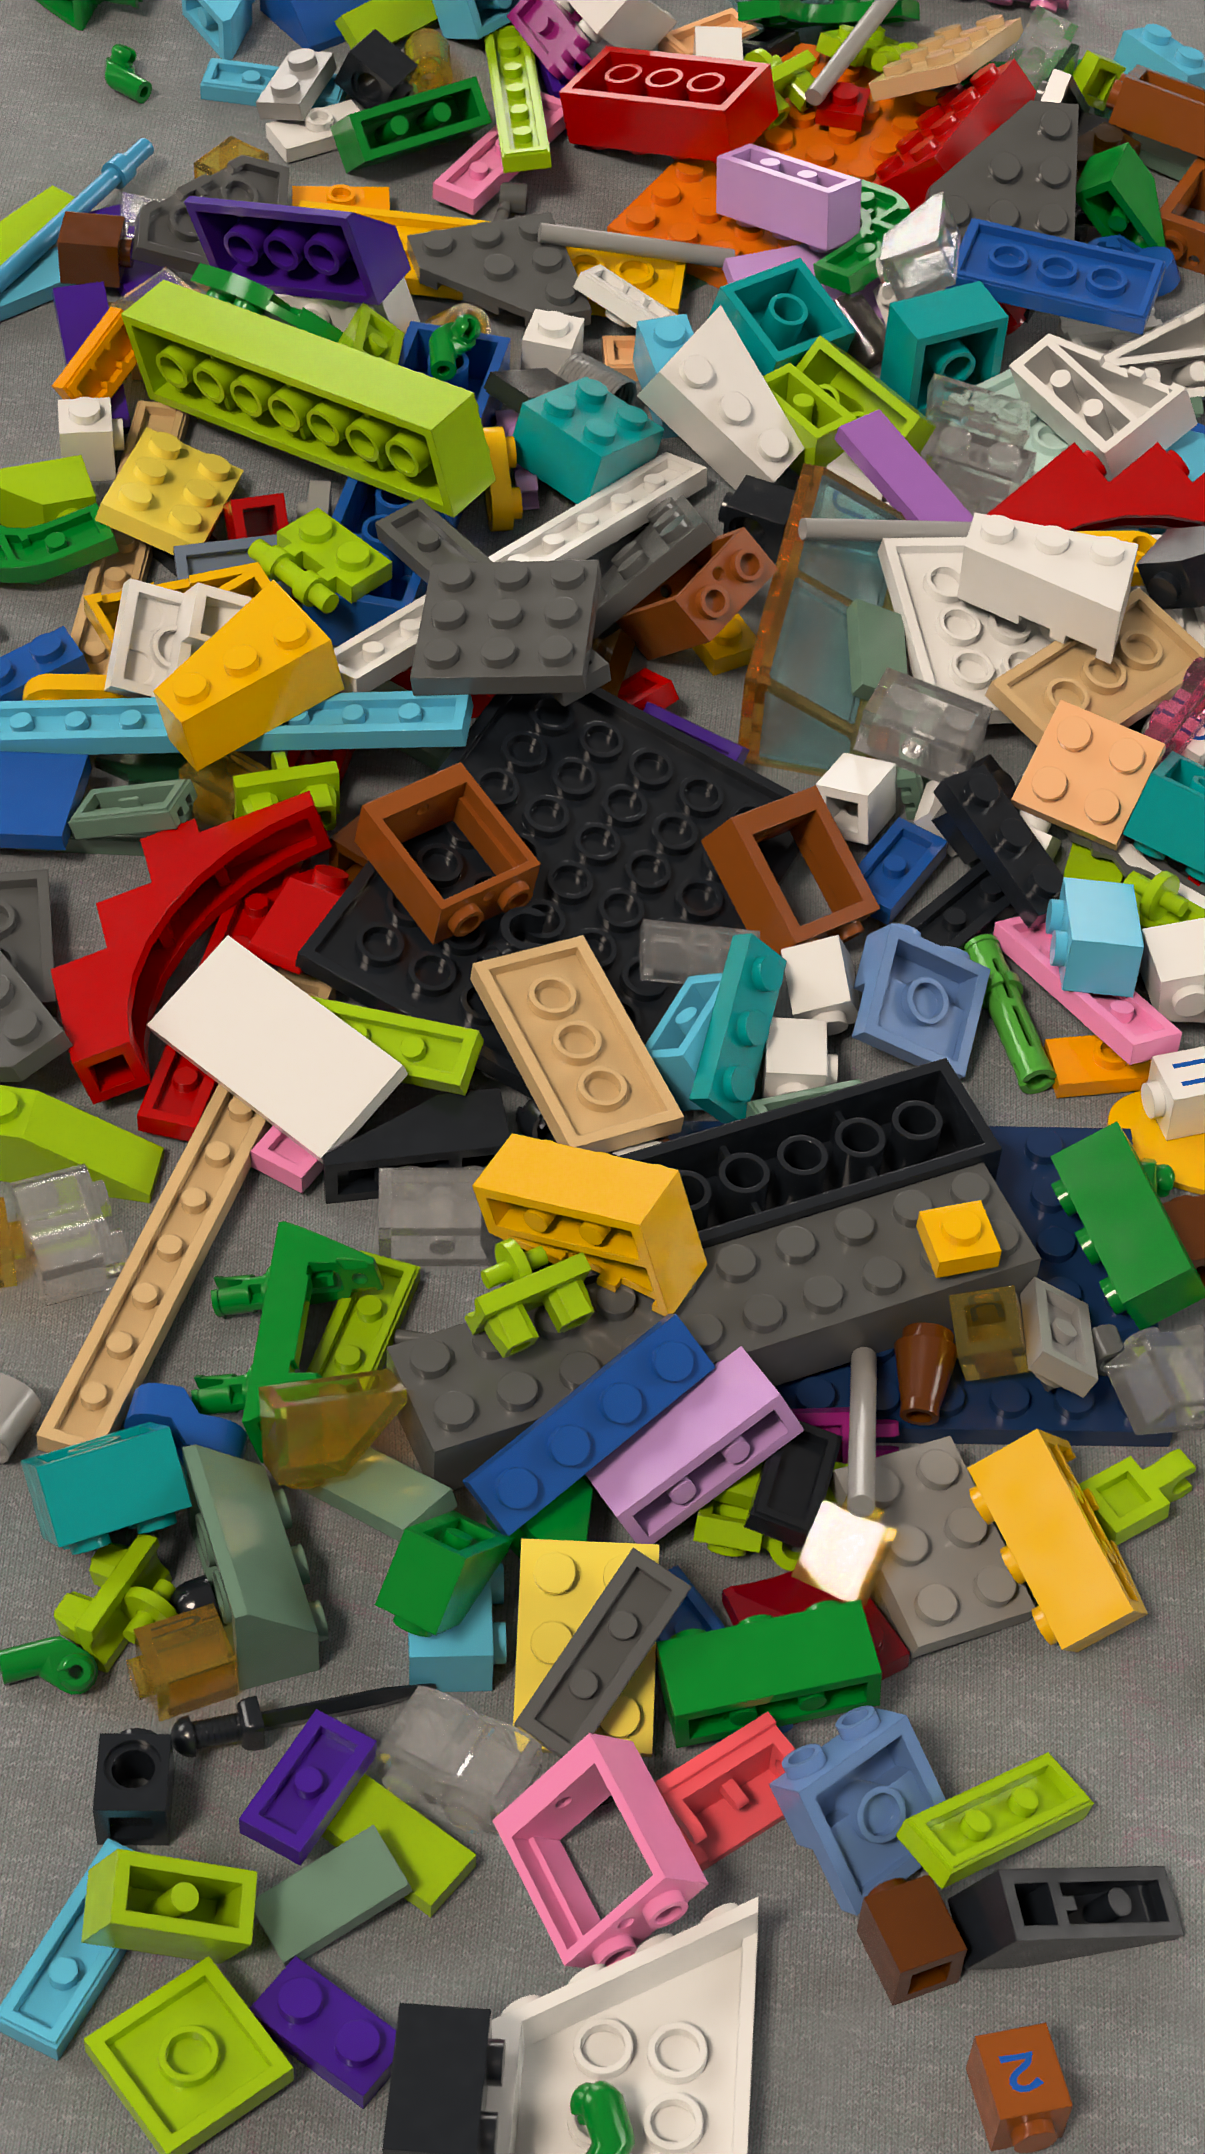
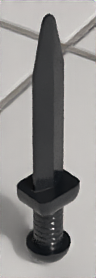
[171,1683,437,1757]

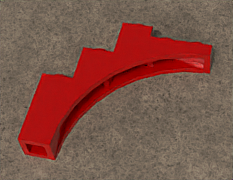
[986,442,1205,532]
[50,791,332,1105]

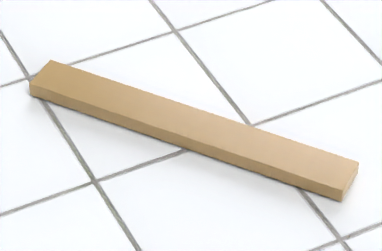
[71,400,190,675]

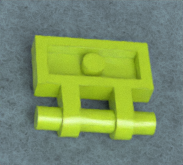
[815,25,918,74]
[248,507,392,614]

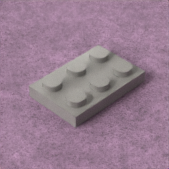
[829,1436,1035,1658]

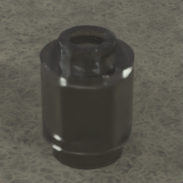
[834,293,886,370]

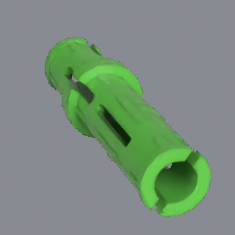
[964,934,1057,1094]

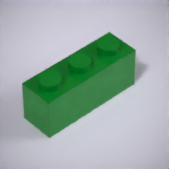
[330,76,492,173]
[1050,1121,1205,1331]
[656,1599,882,1748]

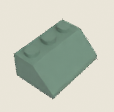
[182,1444,329,1691]

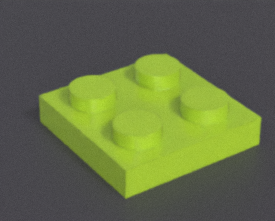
[83,1956,294,2154]

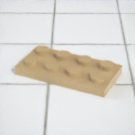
[869,14,1025,102]
[985,587,1205,746]
[470,935,684,1153]

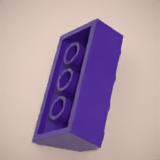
[184,196,411,306]

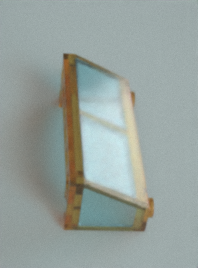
[738,463,906,777]

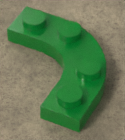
[737,0,920,31]
[813,175,914,295]
[191,263,343,342]
[0,503,119,584]

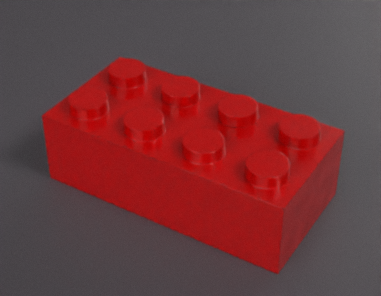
[559,46,779,165]
[872,58,1037,231]

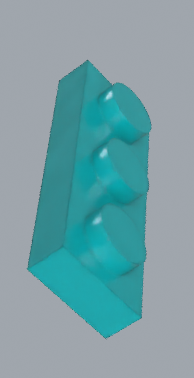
[689,933,787,1124]

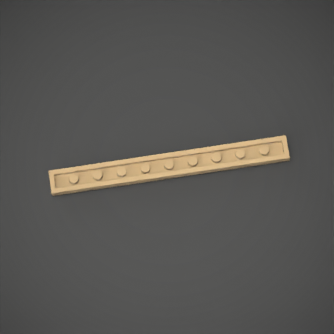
[36,967,336,1452]

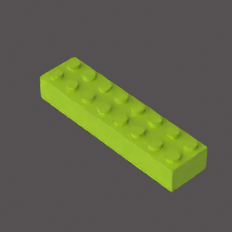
[121,280,496,518]

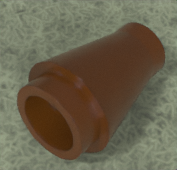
[894,1322,959,1425]

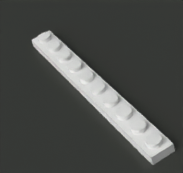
[334,452,707,693]

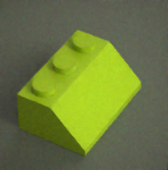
[796,335,948,463]

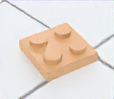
[1011,700,1166,851]

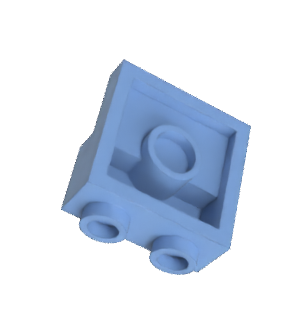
[852,923,991,1079]
[769,1706,946,1915]

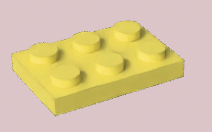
[95,427,244,555]
[512,1539,659,1757]

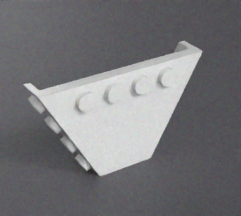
[486,1896,759,2154]

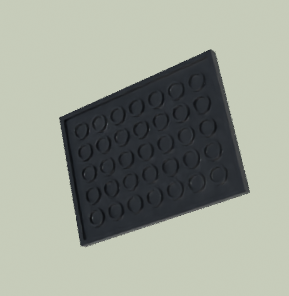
[295,687,801,1097]

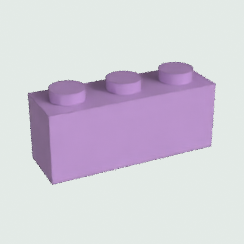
[716,144,862,253]
[585,1346,804,1544]

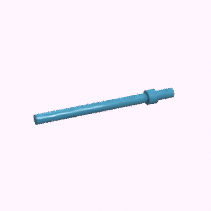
[0,138,154,294]

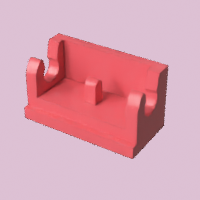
[655,1712,795,1871]

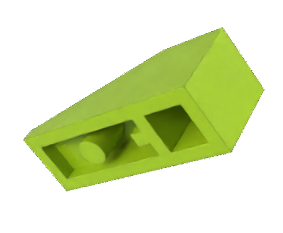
[0,1085,164,1203]

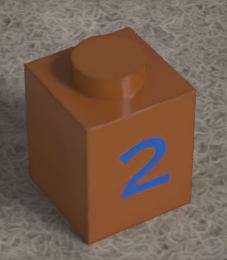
[966,2023,1073,2153]

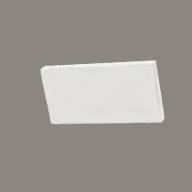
[147,935,408,1164]

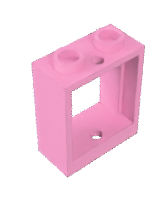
[492,1733,709,1968]

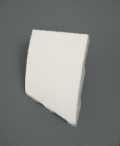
[104,578,252,698]

